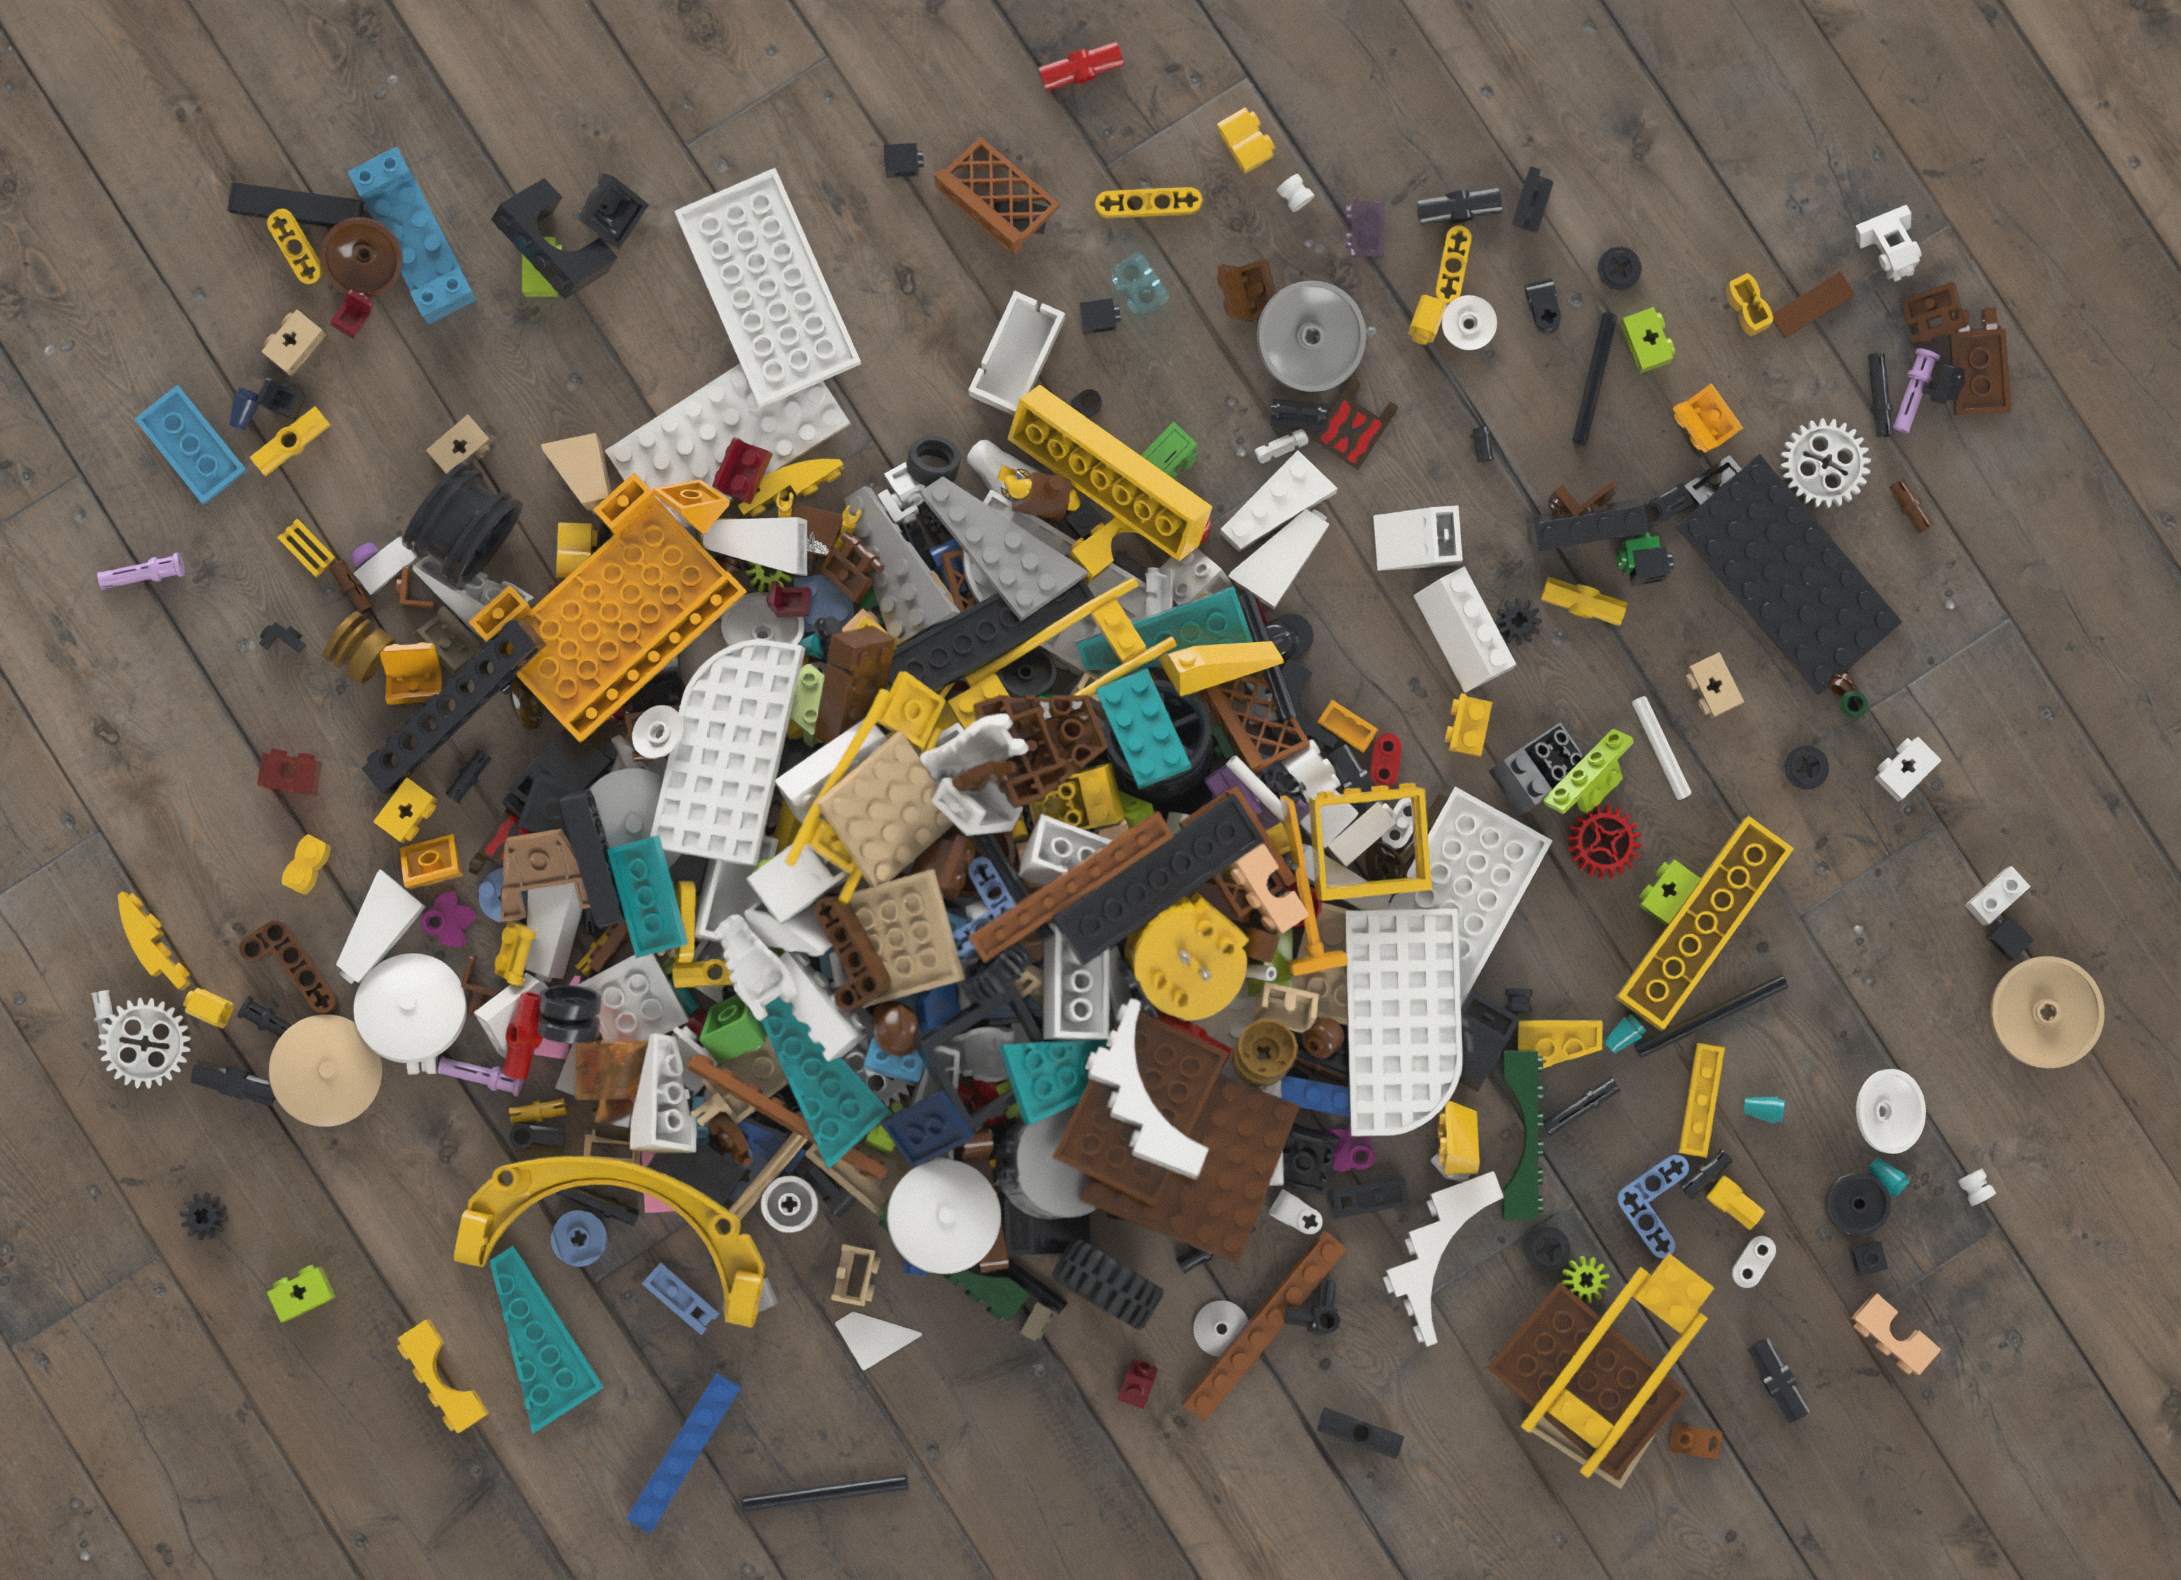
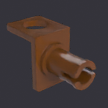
[461,954,502,1019]

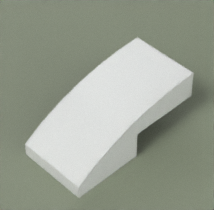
[354,537,417,595]

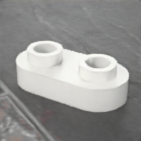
[1381,798,1413,849]
[1732,1236,1776,1288]

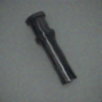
[237,996,292,1037]

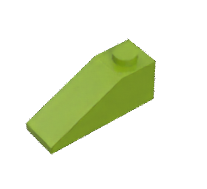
[1247,927,1293,999]

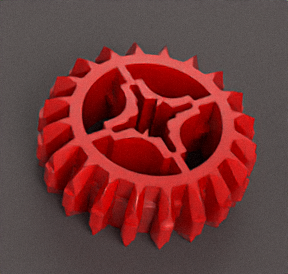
[1566,805,1642,880]

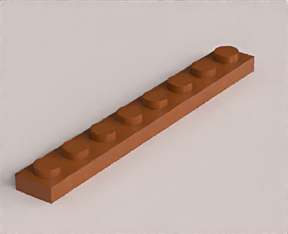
[968,812,1174,962]
[685,1054,888,1181]
[1181,1230,1347,1422]

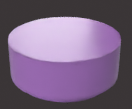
[350,543,379,567]

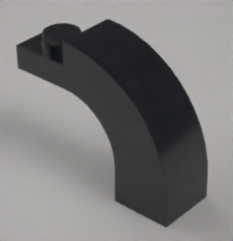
[1276,659,1338,752]

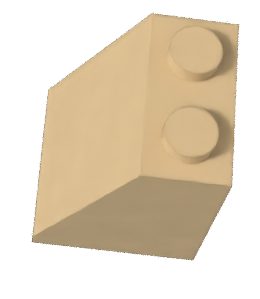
[541,433,612,514]

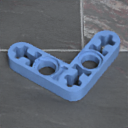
[952,857,1017,960]
[1617,1155,1689,1258]

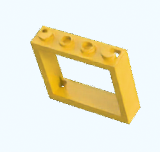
[1309,783,1432,901]

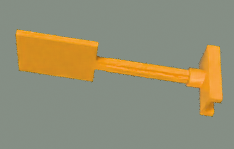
[1280,796,1349,976]

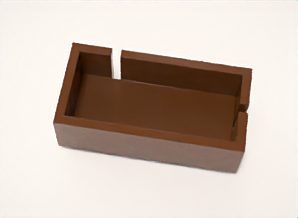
[814,626,896,744]

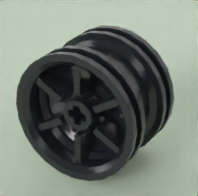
[402,461,523,587]
[1104,680,1214,805]

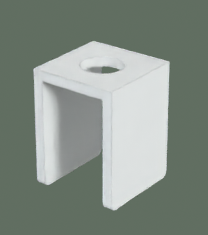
[1298,789,1358,850]

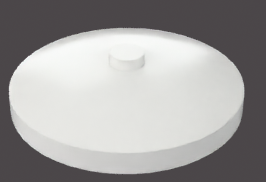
[354,953,467,1063]
[887,1160,1001,1274]

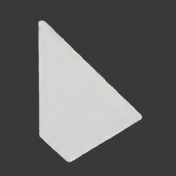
[835,1312,922,1370]

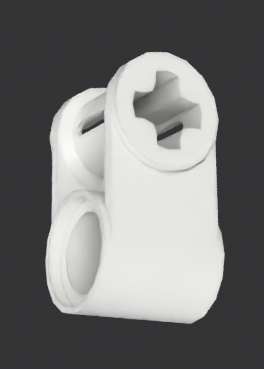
[1268,1189,1323,1235]

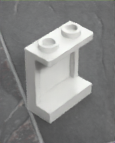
[931,778,1023,835]

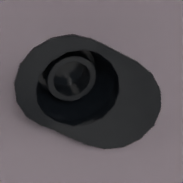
[1264,614,1314,665]

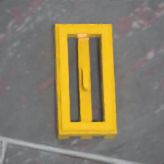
[277,519,336,578]

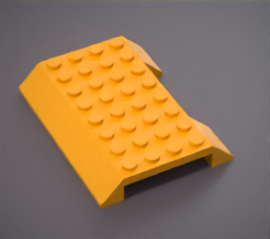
[468,473,747,743]

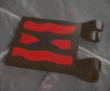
[1312,378,1398,470]
[468,808,536,875]

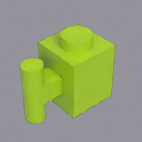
[864,1102,903,1156]

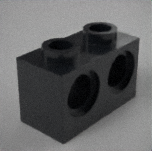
[1629,546,1674,586]

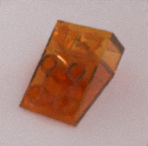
[576,1040,649,1100]

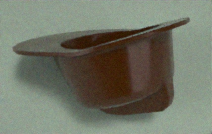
[873,1000,920,1057]

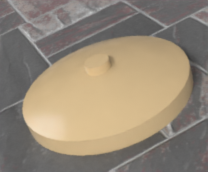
[1991,956,2105,1069]
[268,1015,382,1127]

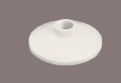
[1442,295,1497,350]
[632,705,683,759]
[1193,1301,1248,1357]

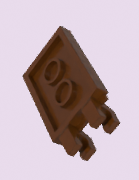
[1949,307,2011,416]

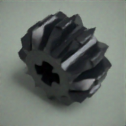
[1494,598,1542,646]
[180,1193,229,1240]

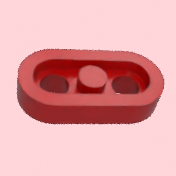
[1369,733,1402,788]

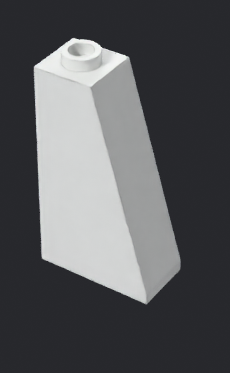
[1228,509,1329,610]
[700,517,807,576]
[1284,844,1391,911]
[336,870,426,984]
[526,883,583,982]

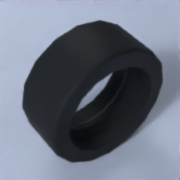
[906,436,961,487]

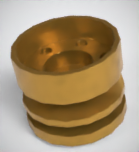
[322,611,396,686]
[1231,1018,1297,1087]

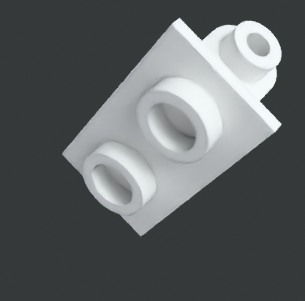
[1145,567,1173,617]

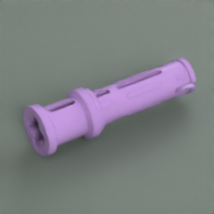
[1893,348,1940,433]
[98,552,185,590]
[438,1056,524,1097]

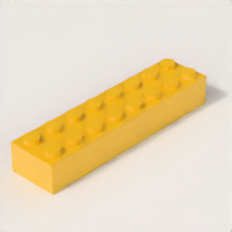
[1008,385,1212,561]
[1615,816,1794,1031]

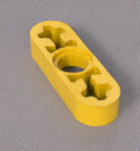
[267,209,323,284]
[1435,226,1471,306]
[674,881,695,963]

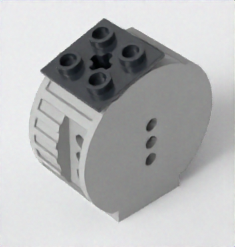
[992,1104,1096,1219]

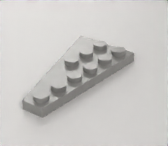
[920,477,1088,621]
[844,487,960,648]

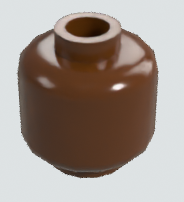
[1302,1017,1344,1059]

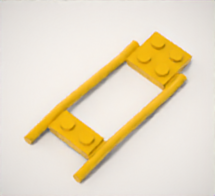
[947,577,1177,730]
[784,672,946,904]
[1521,1253,1714,1478]

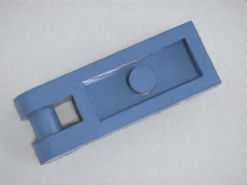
[642,1262,720,1335]

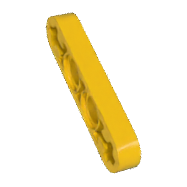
[1095,187,1202,218]

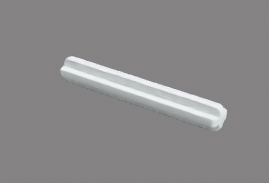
[1632,696,1691,800]

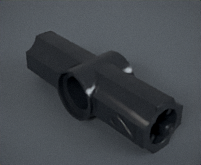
[1417,188,1502,226]
[1326,744,1384,815]
[190,1060,276,1106]
[1747,1338,1811,1424]
[1316,1407,1404,1459]

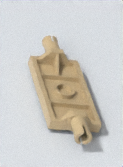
[691,1036,789,1127]

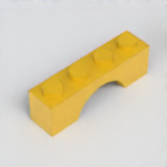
[1069,514,1143,585]
[397,1319,489,1433]

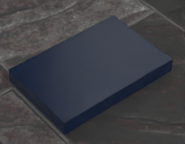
[880,1089,975,1169]

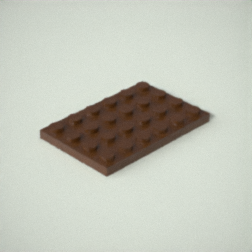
[1052,1005,1228,1207]
[1486,1282,1689,1480]

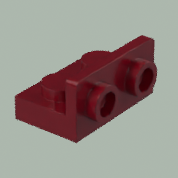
[712,437,773,504]

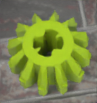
[746,561,792,593]
[1561,1256,1609,1304]

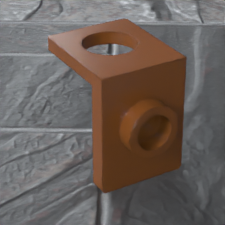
[396,567,437,609]
[1669,1423,1723,1459]

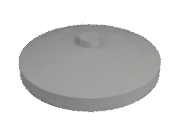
[1257,281,1366,392]
[590,768,682,868]

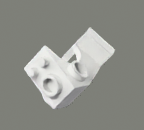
[1856,205,1921,281]

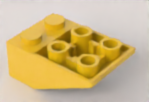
[1029,762,1124,830]

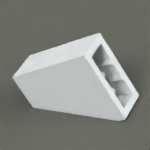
[1325,802,1397,868]
[474,973,548,1059]

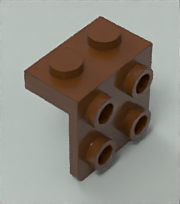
[1217,259,1276,322]
[1548,480,1618,516]
[908,834,977,900]
[589,922,668,973]

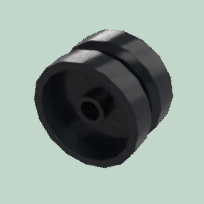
[995,646,1057,698]
[537,985,602,1043]
[1824,1173,1891,1235]

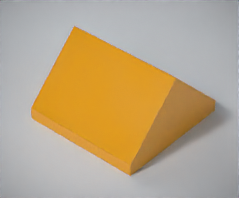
[653,480,730,535]
[400,834,464,890]

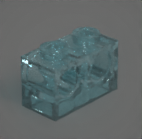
[1111,251,1170,318]

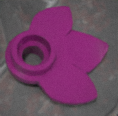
[421,892,477,947]
[1326,1122,1375,1172]

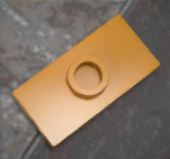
[1317,700,1379,753]

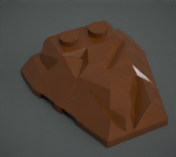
[973,695,1109,809]

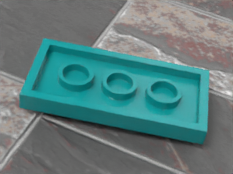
[1095,669,1191,789]
[607,835,688,958]

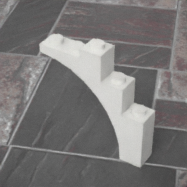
[1086,998,1208,1179]
[1383,1171,1504,1346]

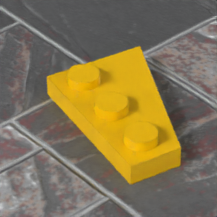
[1517,1020,1603,1068]

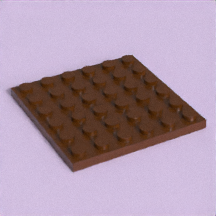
[1080,1074,1300,1264]

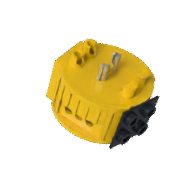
[1118,891,1249,1020]

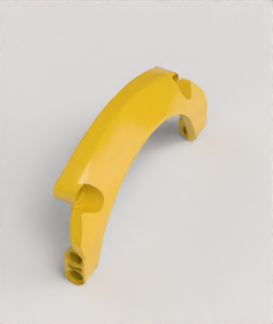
[454,1156,765,1328]

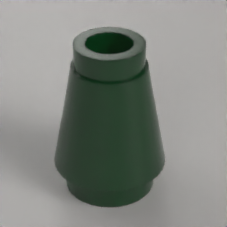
[1840,691,1868,718]

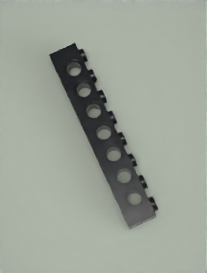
[361,619,547,794]

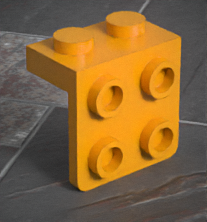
[1673,384,1744,453]
[380,642,443,705]

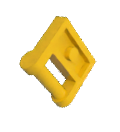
[494,920,537,986]

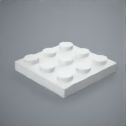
[577,953,690,1060]

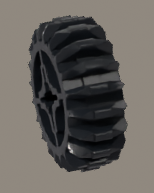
[960,941,1031,1005]

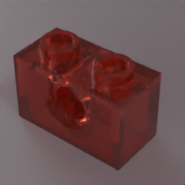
[257,749,322,796]

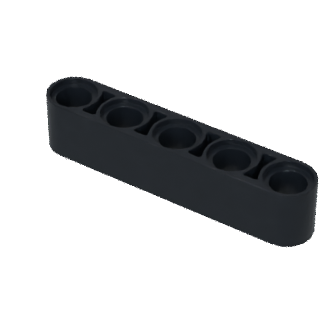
[227,183,364,228]
[560,789,626,928]

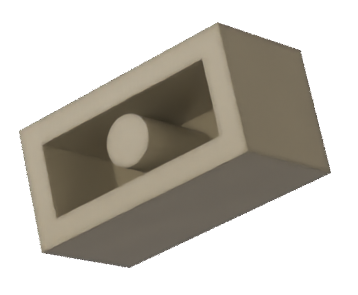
[1020,1302,1054,1341]

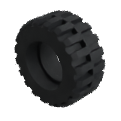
[1052,1238,1163,1330]

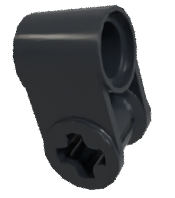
[1524,278,1561,335]

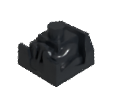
[572,173,649,250]

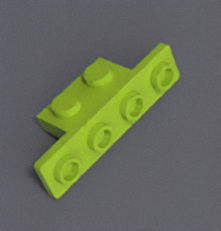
[1543,729,1634,814]

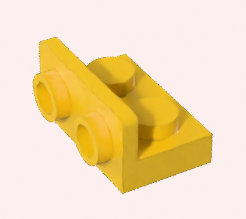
[1444,693,1492,757]

